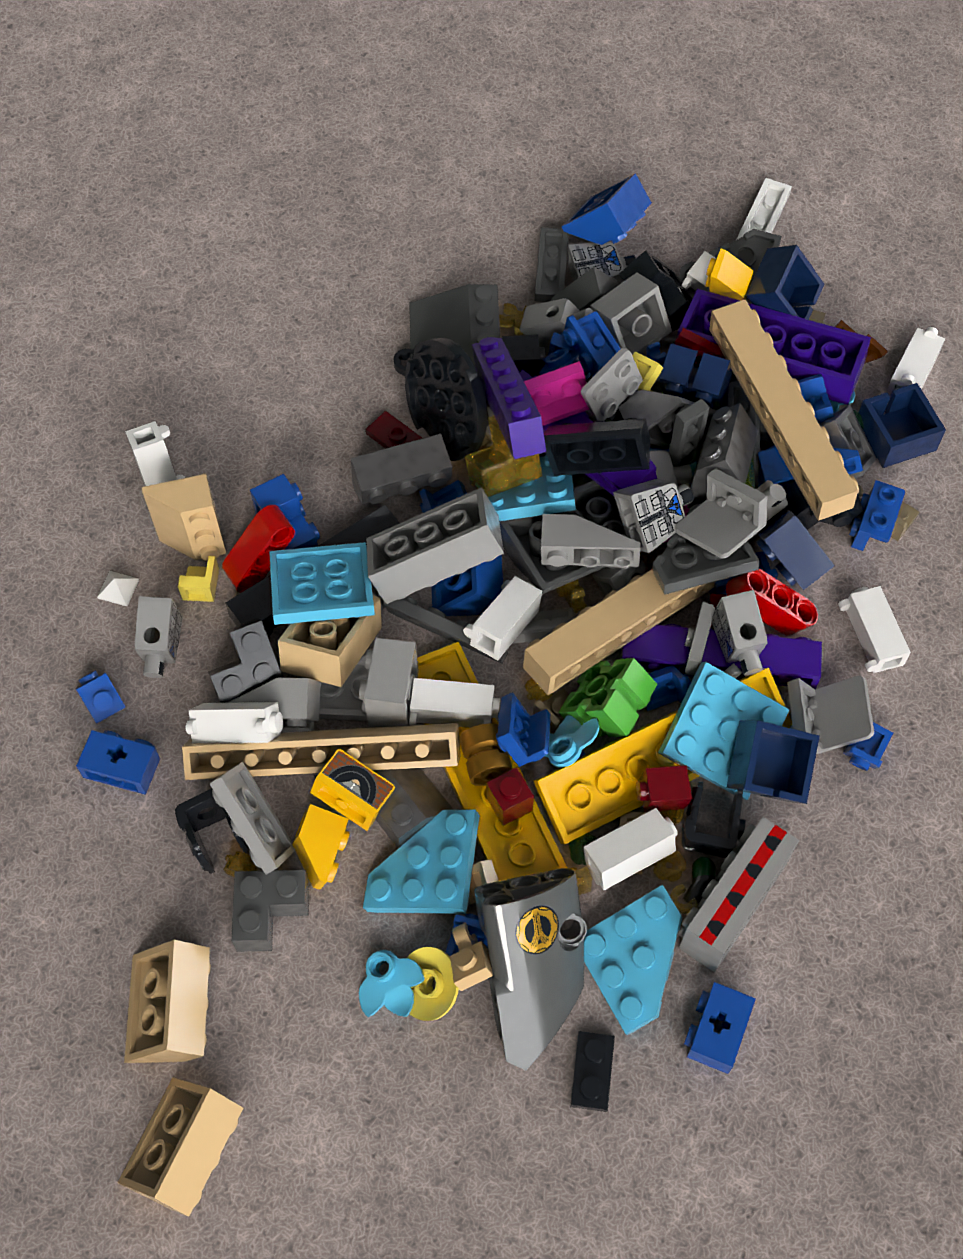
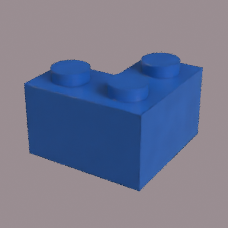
[250,474,320,550]

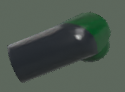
[683,857,716,908]

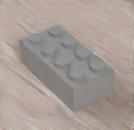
[366,487,504,604]

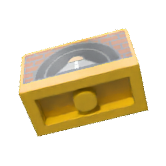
[310,749,395,831]

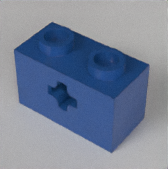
[76,730,160,795]
[684,982,756,1074]

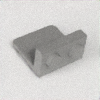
[581,347,643,421]
[676,468,768,558]
[786,676,874,754]

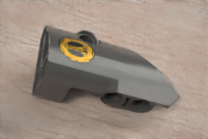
[474,868,587,1071]

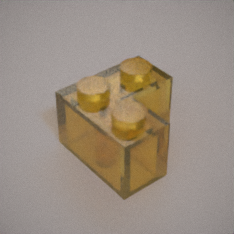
[465,416,542,497]

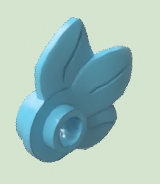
[545,715,600,768]
[359,950,425,1017]

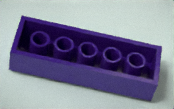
[677,289,871,405]

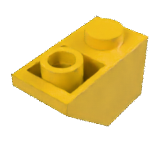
[705,249,754,301]
[292,804,350,890]

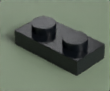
[570,1031,615,1112]

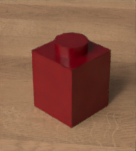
[636,765,692,812]
[486,767,534,826]

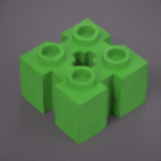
[558,658,658,738]

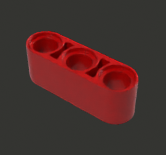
[222,505,295,593]
[726,569,818,636]

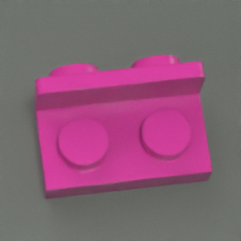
[524,361,589,426]

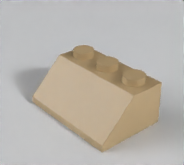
[142,474,226,561]
[124,940,211,1063]
[117,1078,243,1217]

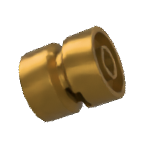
[459,723,513,786]

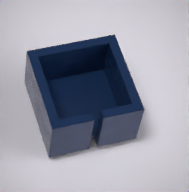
[746,245,825,320]
[659,344,732,410]
[857,383,946,468]
[756,507,835,590]
[726,720,820,804]

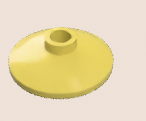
[407,947,459,1021]

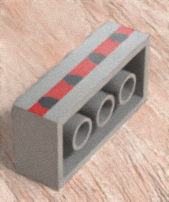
[678,817,800,973]

